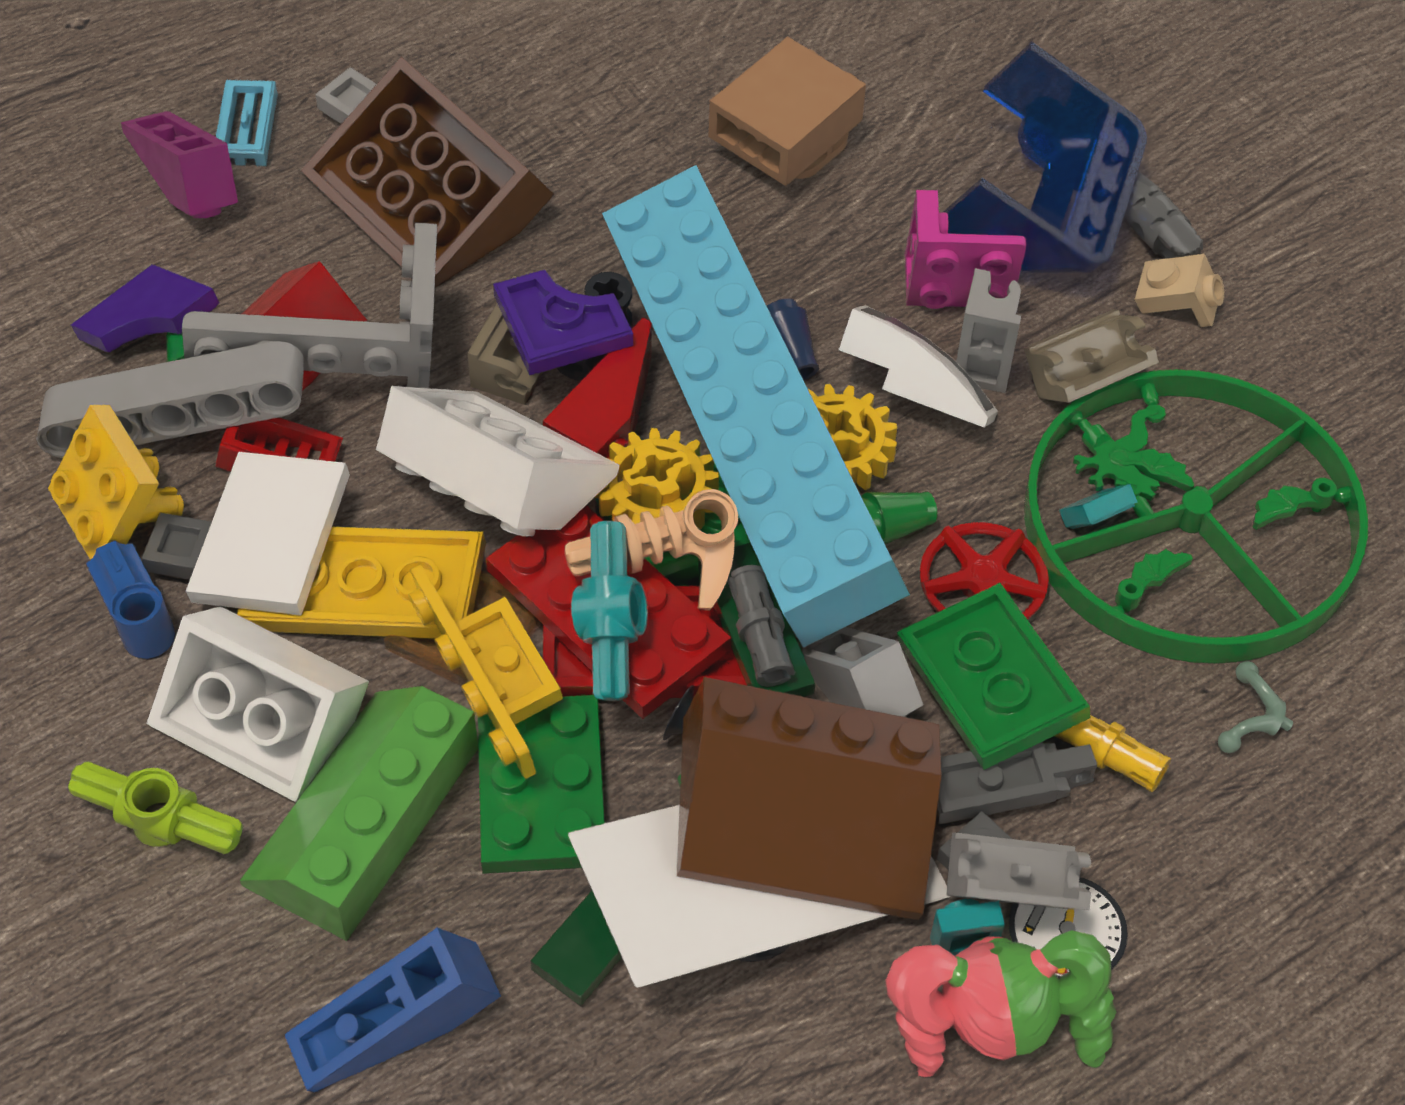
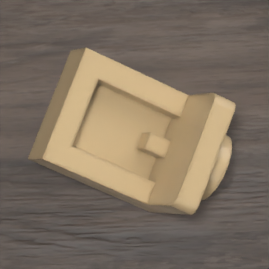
[1135,254,1224,327]

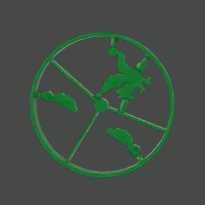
[1024,369,1368,664]

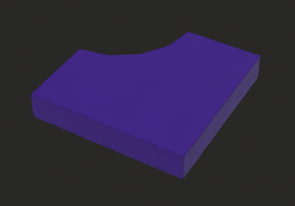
[71,264,220,352]
[493,269,633,376]

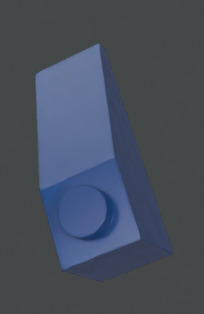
[284,927,501,1092]

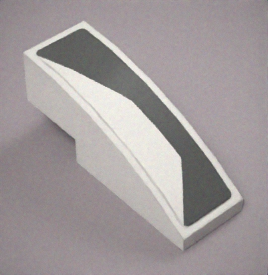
[839,305,998,428]

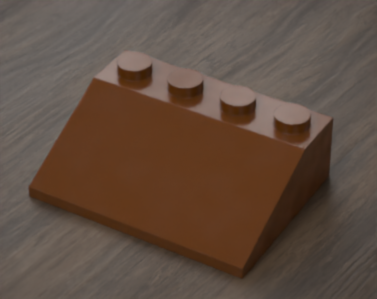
[300,56,554,288]
[676,677,941,920]

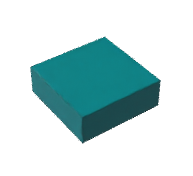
[1059,484,1137,529]

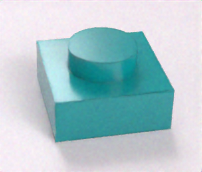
[930,899,1005,956]

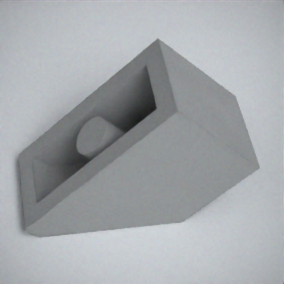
[801,627,924,717]

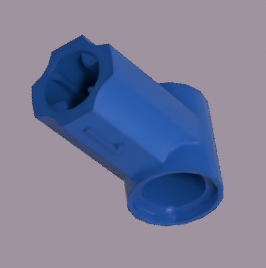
[86,541,175,659]

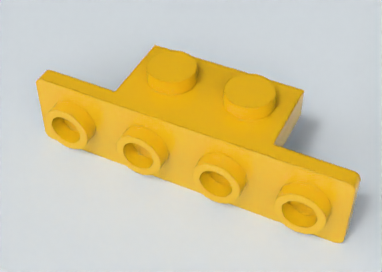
[408,564,563,779]

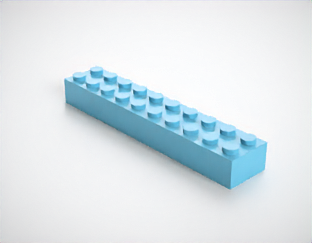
[602,165,910,648]

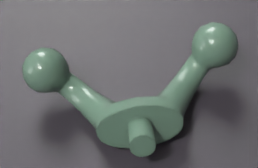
[1218,661,1293,754]

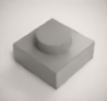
[315,67,376,124]

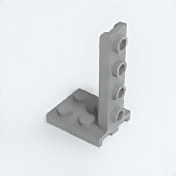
[182,223,437,388]

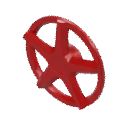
[920,522,1049,620]

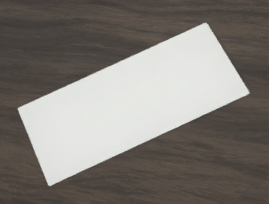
[568,805,951,988]

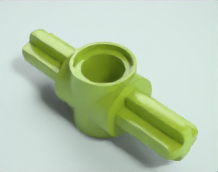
[68,762,243,854]

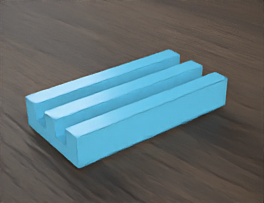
[216,80,278,166]

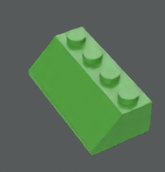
[240,686,479,941]

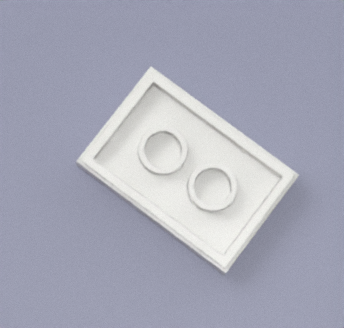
[186,452,350,615]

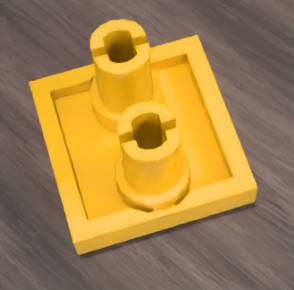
[48,405,184,560]

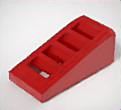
[215,417,343,472]

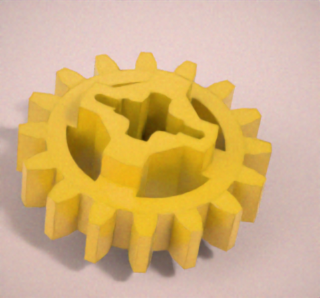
[808,384,897,490]
[595,428,719,529]

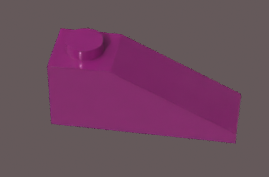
[121,111,238,218]

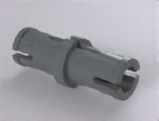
[727,565,795,687]

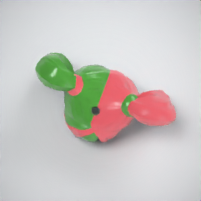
[886,930,1117,1077]

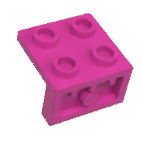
[905,190,1026,309]

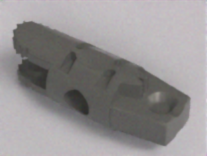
[1107,166,1203,258]

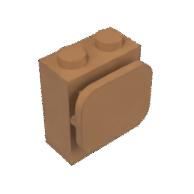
[708,37,866,186]

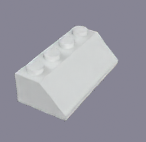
[376,386,620,536]

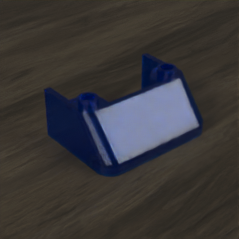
[943,42,1147,273]

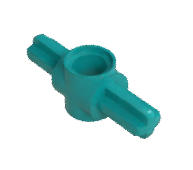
[571,521,648,701]

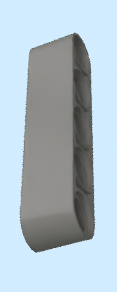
[36,341,304,458]

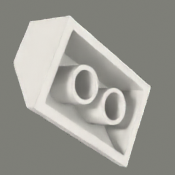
[147,606,369,802]

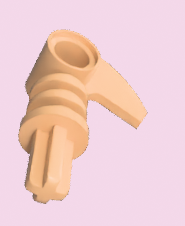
[565,489,738,611]

